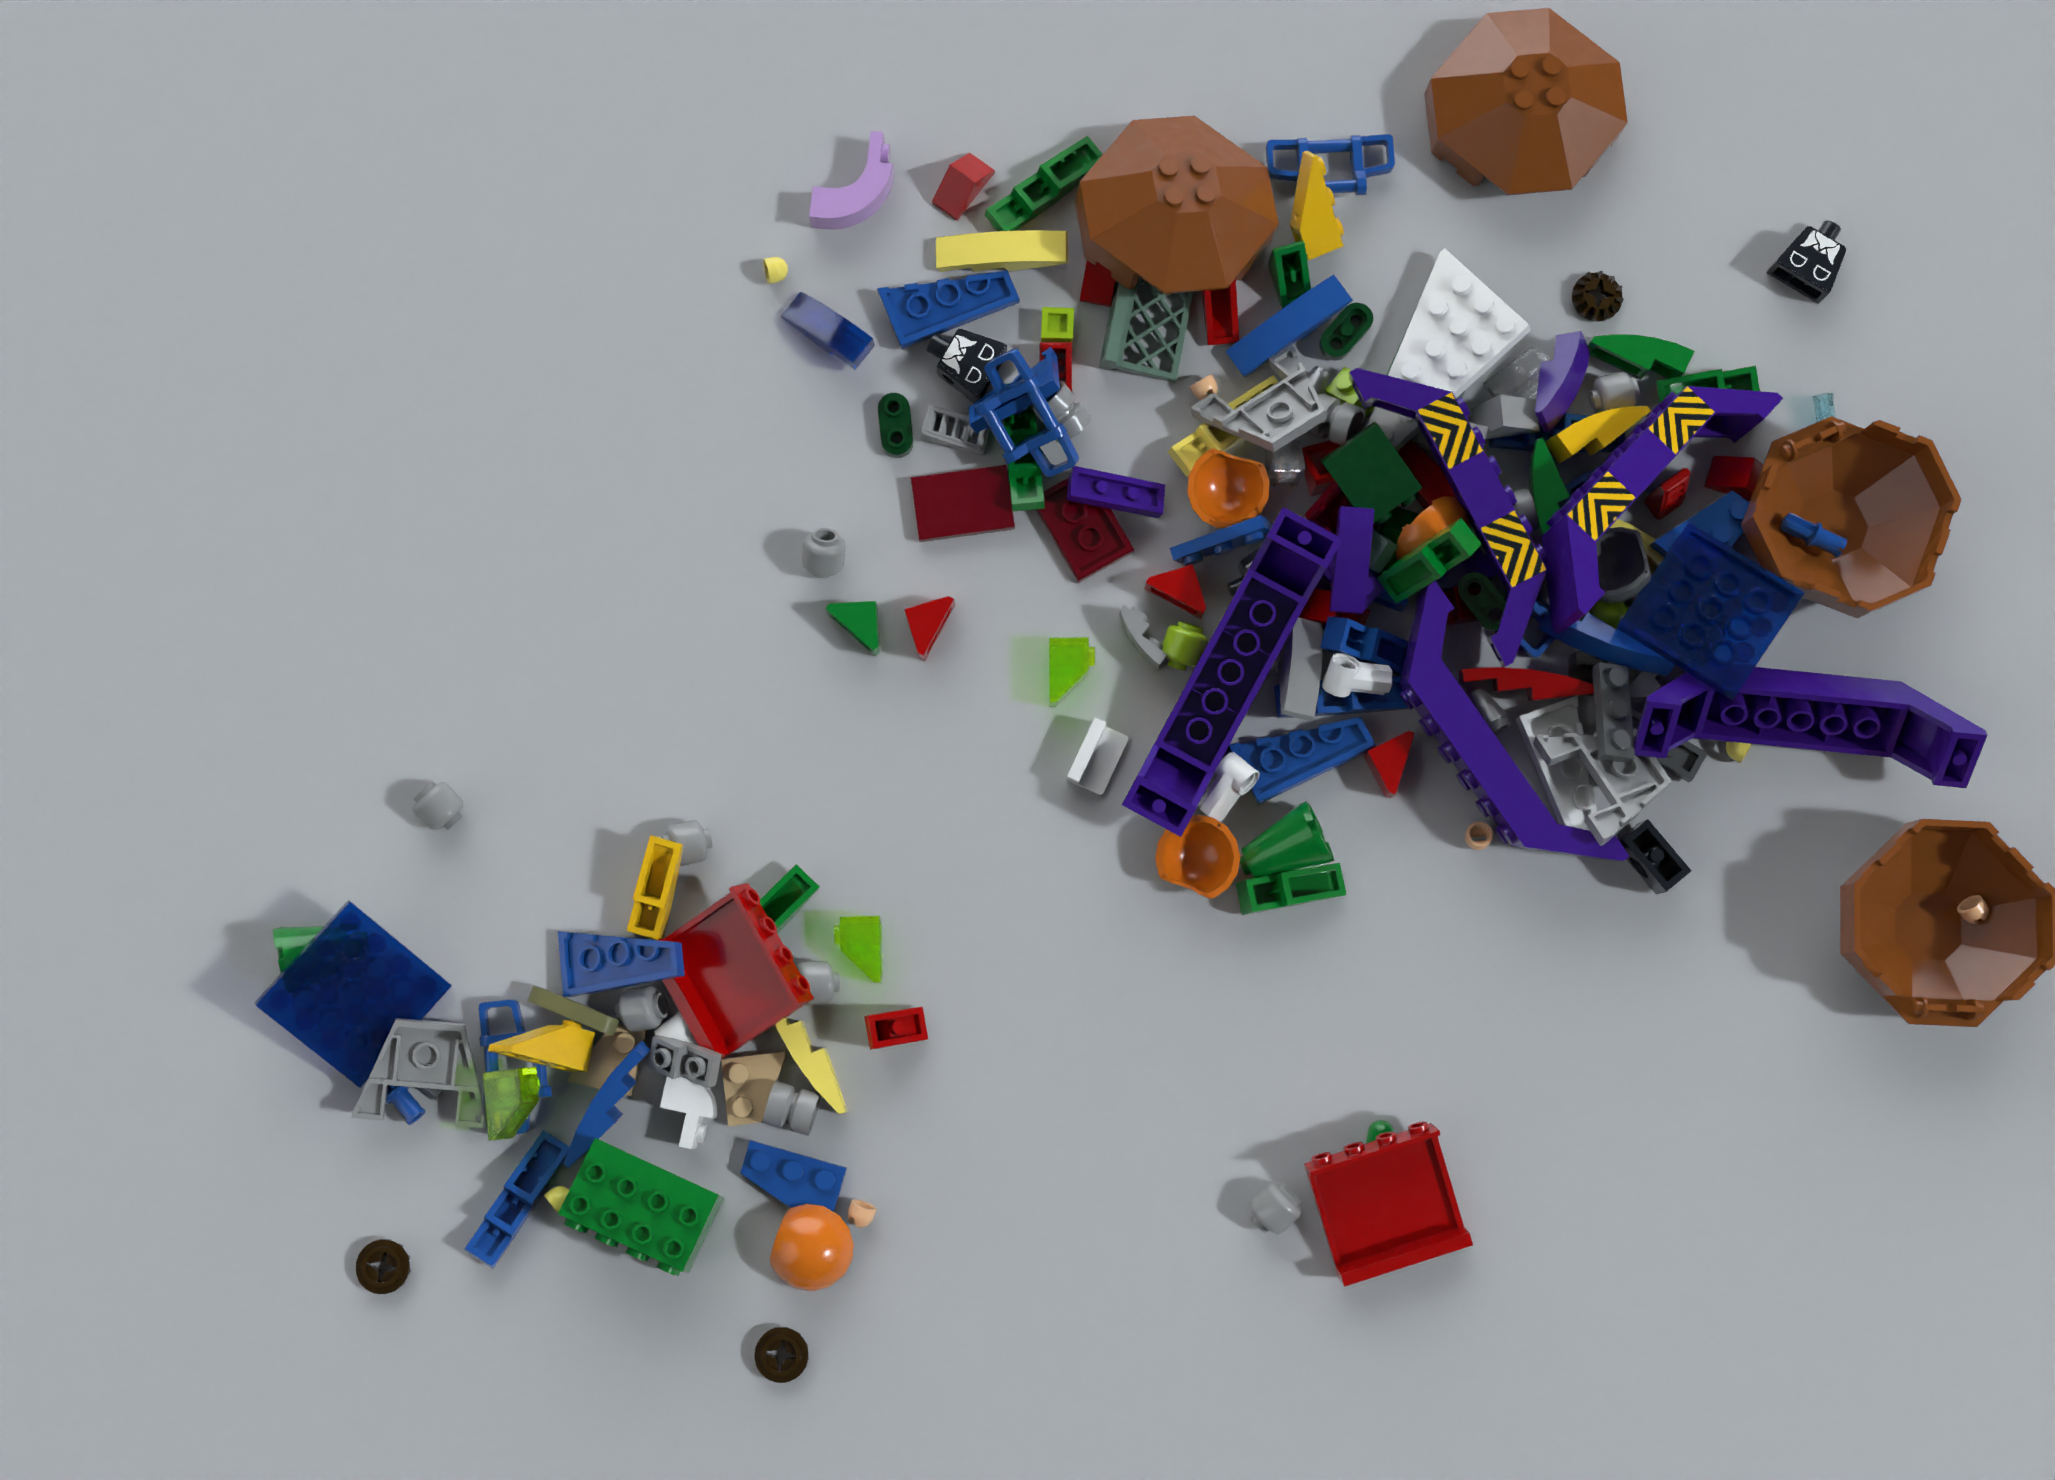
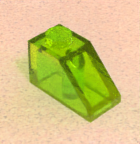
[1049,637,1095,707]
[834,916,883,984]
[483,1067,540,1141]

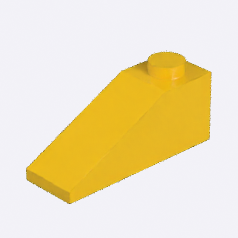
[488,1020,595,1072]

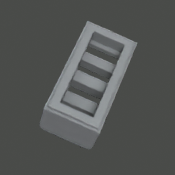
[921,404,991,456]

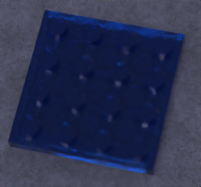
[1616,522,1805,700]
[254,900,452,1088]

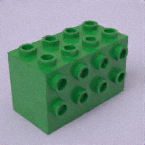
[558,1138,724,1276]

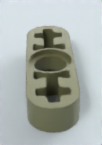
[527,985,620,1036]

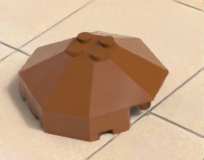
[1424,8,1628,195]
[1075,115,1279,295]
[1741,416,1962,619]
[1840,819,2055,1027]

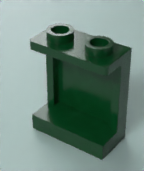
[1320,422,1422,527]

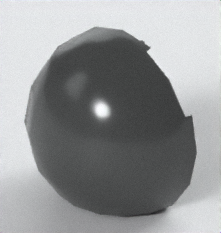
[1596,527,1652,604]

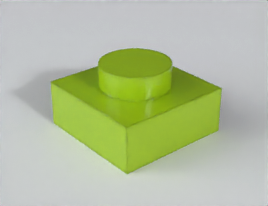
[1041,307,1074,343]

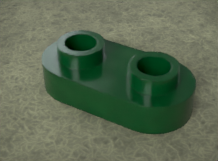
[1319,302,1373,360]
[878,393,914,458]
[1458,572,1506,631]

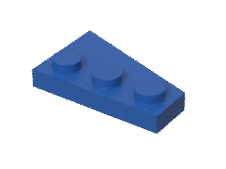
[969,347,1060,433]
[1649,490,1749,585]
[1169,515,1274,566]
[740,1140,847,1212]

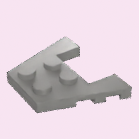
[1190,345,1326,452]
[1533,729,1672,846]
[352,1018,487,1128]

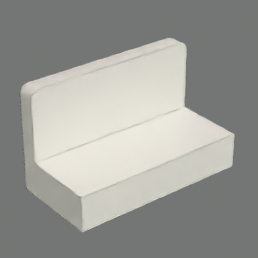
[1067,717,1128,796]

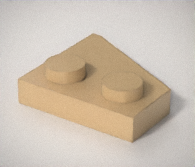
[568,1024,648,1096]
[721,1051,787,1126]

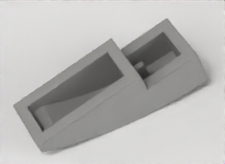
[1278,617,1323,721]

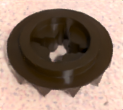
[1572,271,1624,322]
[356,1239,411,1294]
[754,1327,809,1383]

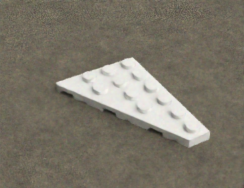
[1366,248,1531,452]

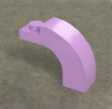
[809,131,894,230]

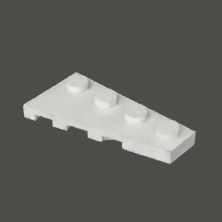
[1515,696,1597,831]

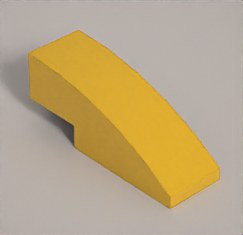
[1545,406,1651,463]
[626,835,683,940]

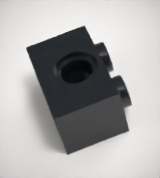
[1618,819,1692,895]

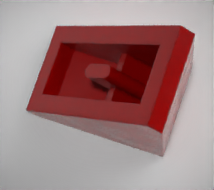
[932,153,995,221]
[1704,456,1763,502]
[1144,564,1207,619]
[904,596,955,661]
[1363,730,1415,798]

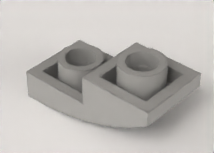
[1119,605,1167,671]
[648,1035,722,1088]

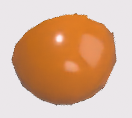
[1187,448,1270,529]
[1395,496,1471,561]
[1155,815,1240,899]
[770,1204,854,1291]

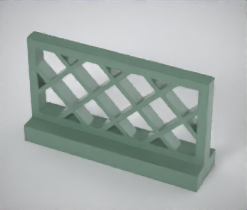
[1098,279,1193,383]

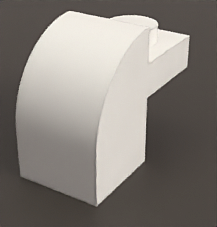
[660,1076,717,1149]

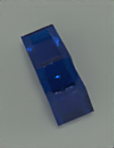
[781,292,875,370]

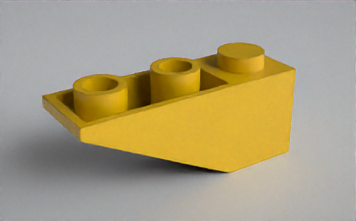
[1290,151,1344,261]

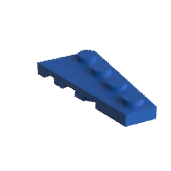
[877,270,1020,349]
[1228,717,1376,805]
[558,931,685,997]

